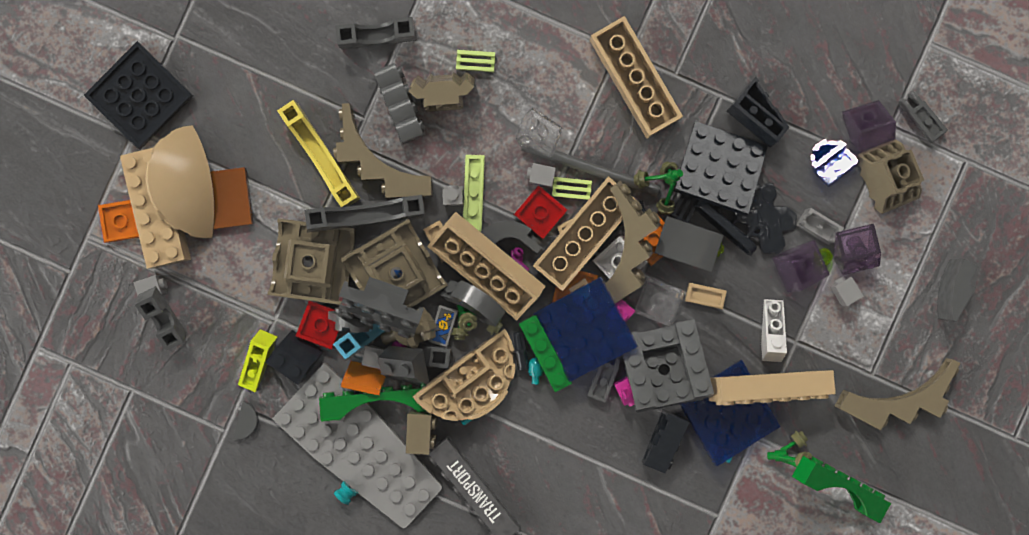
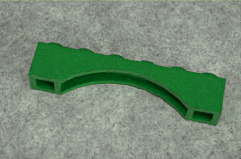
[319,384,427,422]
[792,456,891,523]

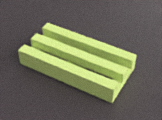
[456,50,495,73]
[552,177,592,200]

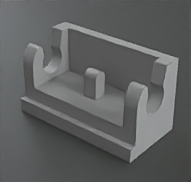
[797,208,844,245]

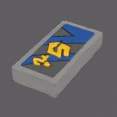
[429,305,458,347]

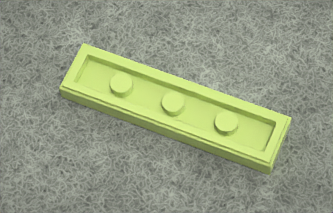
[463,155,485,232]

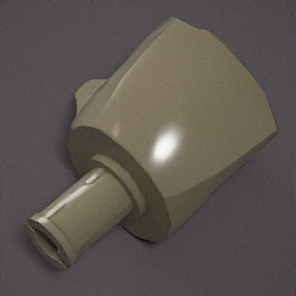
[381,307,437,348]

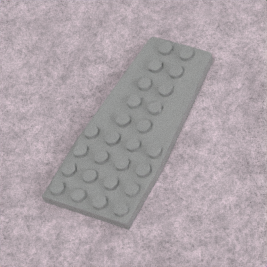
[272,362,442,528]

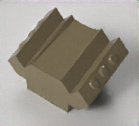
[409,71,475,112]
[855,139,924,214]

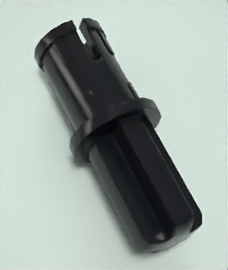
[513,331,529,370]

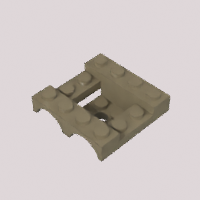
[267,218,356,305]
[341,219,448,308]

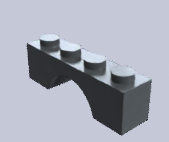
[335,17,417,50]

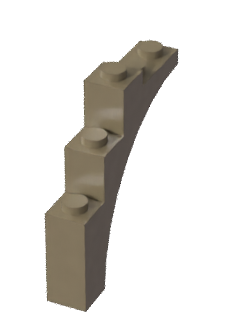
[333,103,433,199]
[594,181,661,309]
[834,358,960,430]

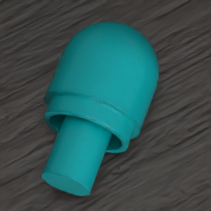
[528,357,544,384]

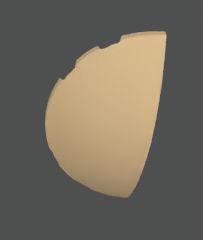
[146,125,214,238]
[413,329,515,421]

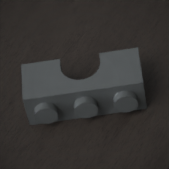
[134,286,187,351]

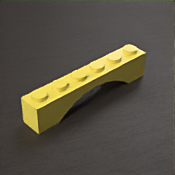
[277,100,361,207]

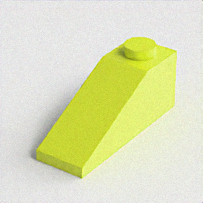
[238,329,278,392]

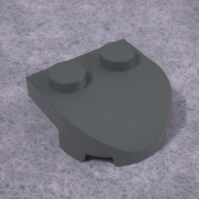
[328,307,373,333]

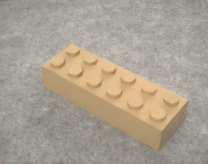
[589,16,683,139]
[120,147,191,269]
[533,176,635,291]
[427,212,545,320]
[709,370,836,405]

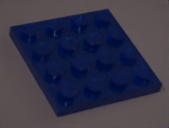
[533,277,638,382]
[680,360,781,466]

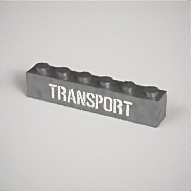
[429,436,520,535]

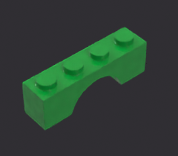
[519,314,572,392]

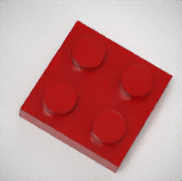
[514,185,567,239]
[296,300,339,350]

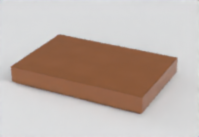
[210,167,253,229]

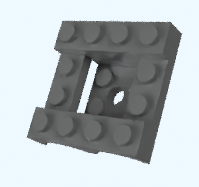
[339,277,424,338]
[618,319,714,413]

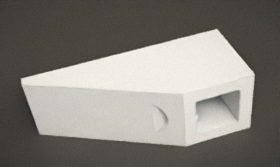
[761,299,787,362]

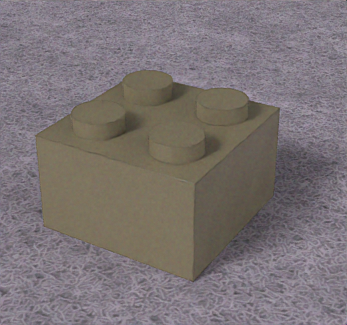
[406,409,437,455]

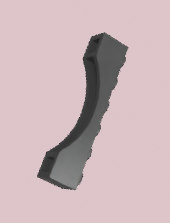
[304,195,425,233]

